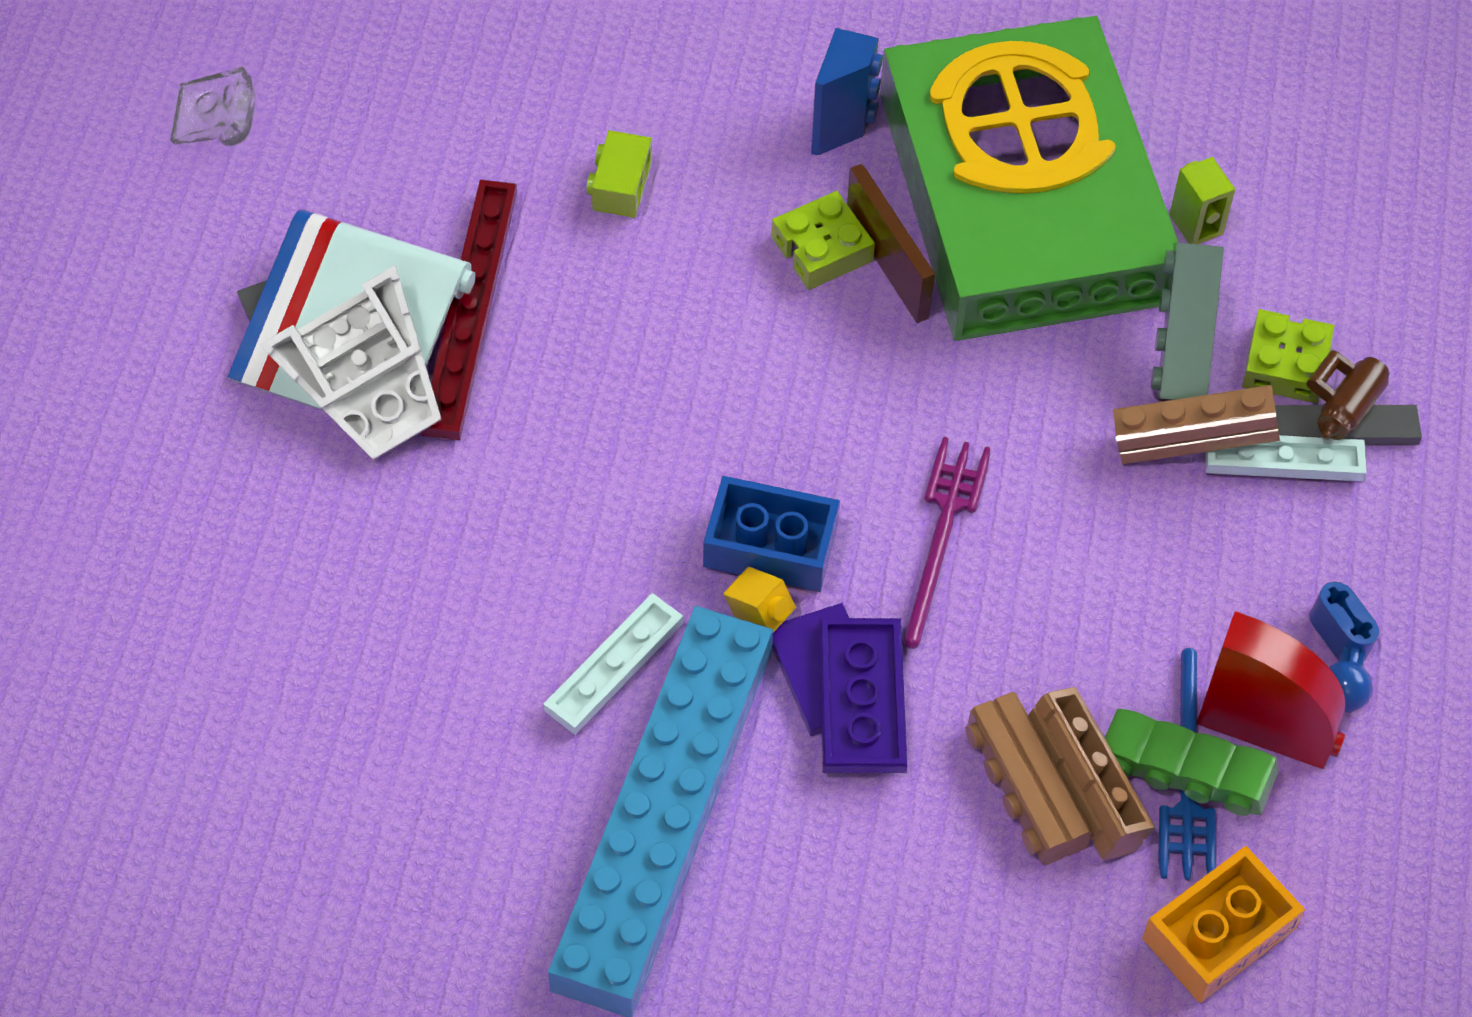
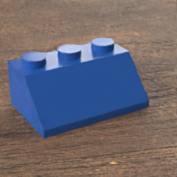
[811,28,883,155]

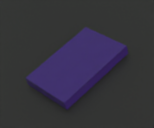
[772,602,849,737]

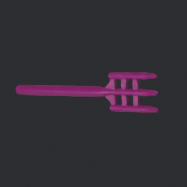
[904,437,990,649]

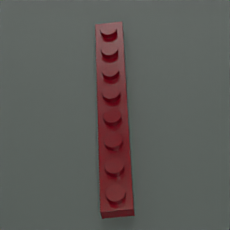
[421,179,517,441]

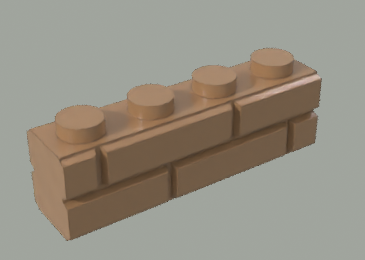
[1113,385,1280,464]
[1028,687,1155,861]
[965,692,1092,866]

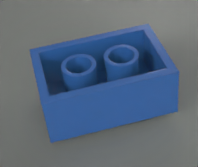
[703,475,840,592]

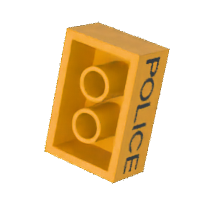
[1142,845,1305,1003]

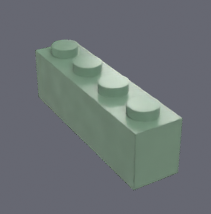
[1151,242,1224,400]

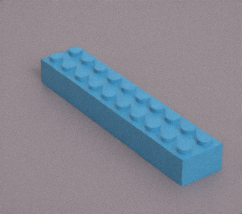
[548,606,773,1017]

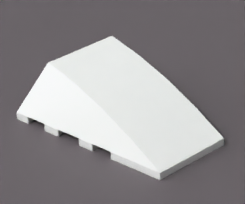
[259,265,442,460]

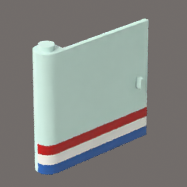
[227,209,475,411]

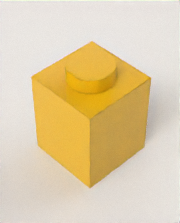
[723,566,796,632]

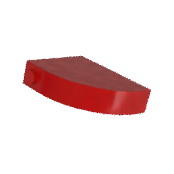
[1197,611,1345,769]

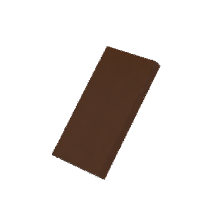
[847,163,935,323]

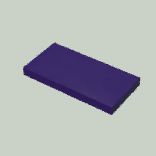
[819,618,908,773]

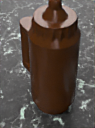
[1306,350,1390,440]

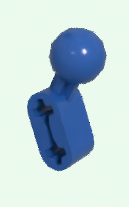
[1309,581,1379,713]

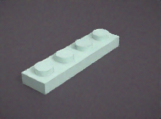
[1205,435,1367,481]
[543,593,683,735]

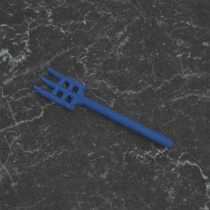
[1158,648,1216,881]

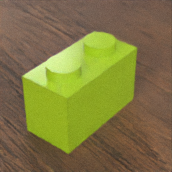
[586,130,652,218]
[1169,156,1236,244]

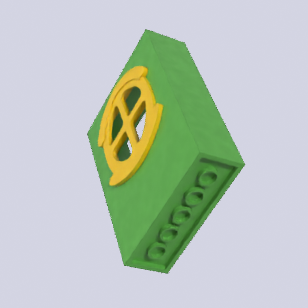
[880,15,1178,341]

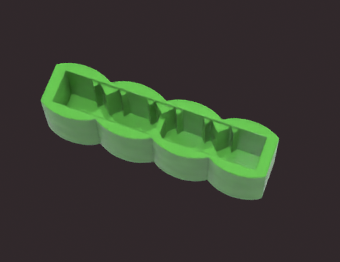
[1105,709,1279,816]

